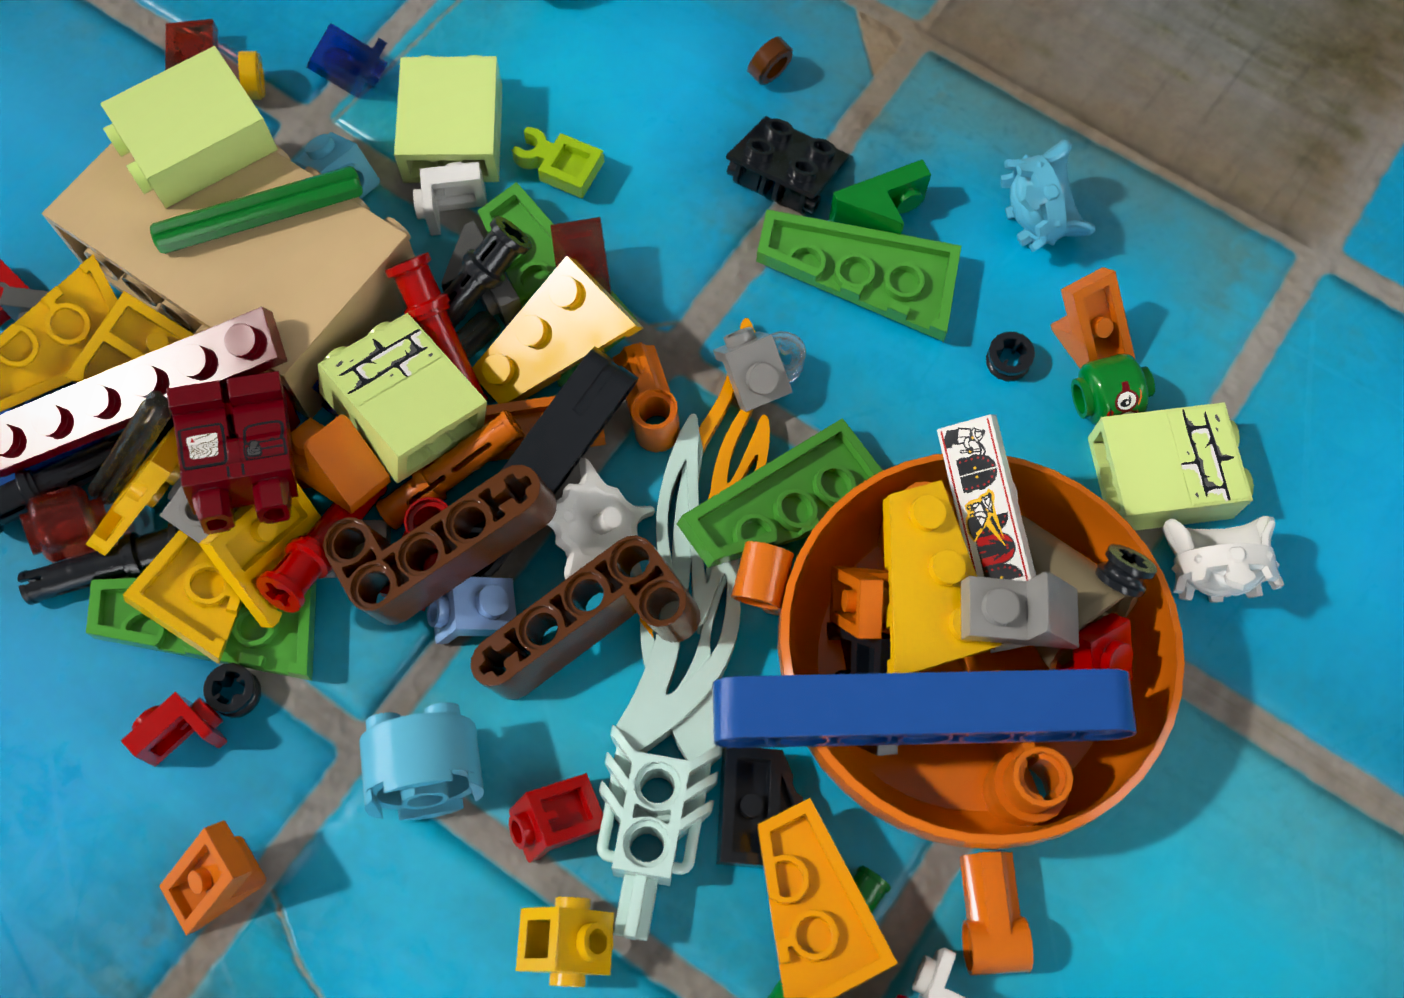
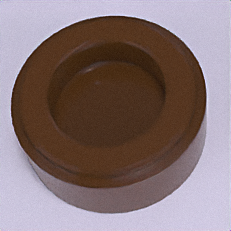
[747,36,793,85]

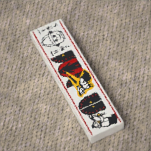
[937,414,1036,653]

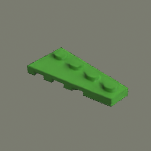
[478,182,638,388]
[756,209,961,342]
[676,418,883,568]
[86,578,317,681]

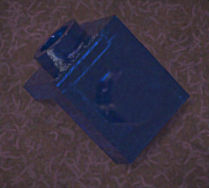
[306,23,388,98]

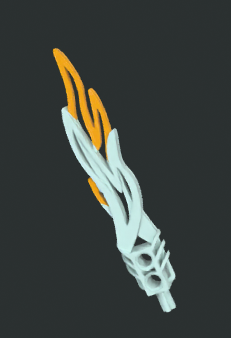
[597,318,770,941]

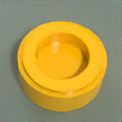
[238,51,265,100]

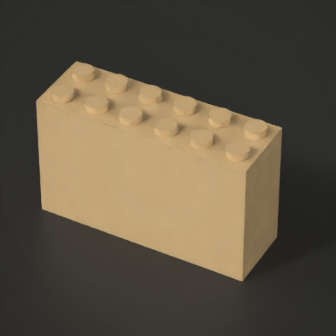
[41,143,416,419]

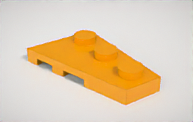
[758,798,898,998]

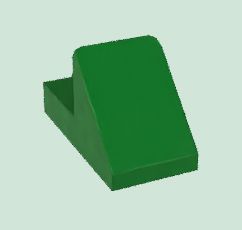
[829,159,931,234]

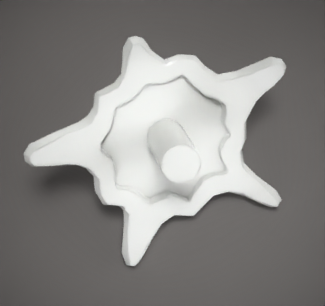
[547,458,655,579]

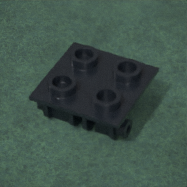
[726,116,850,214]

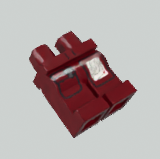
[166,371,299,535]

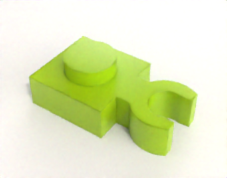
[512,127,604,199]

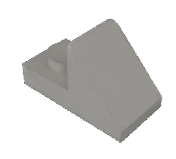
[961,572,1079,649]

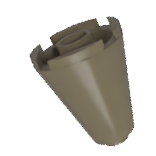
[1022,515,1138,670]

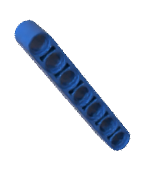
[712,669,1137,748]

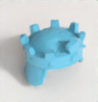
[1001,139,1095,252]

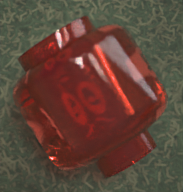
[19,485,106,563]

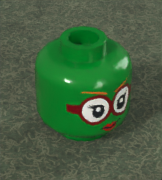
[1071,354,1155,425]

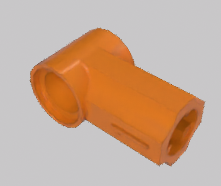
[613,342,680,452]
[731,541,794,616]
[960,851,1034,975]

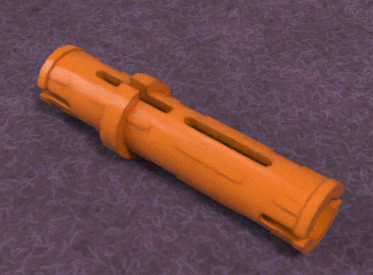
[376,409,525,530]

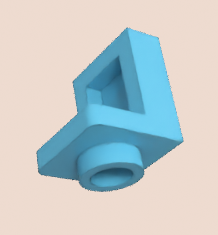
[294,132,380,199]

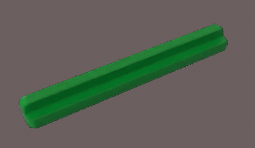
[150,166,363,254]

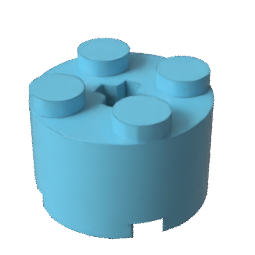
[359,702,484,820]

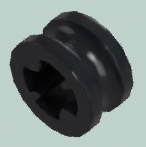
[986,332,1035,381]
[1095,544,1157,597]
[203,663,261,718]

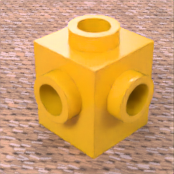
[516,897,614,987]

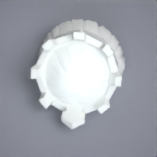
[1162,516,1285,603]

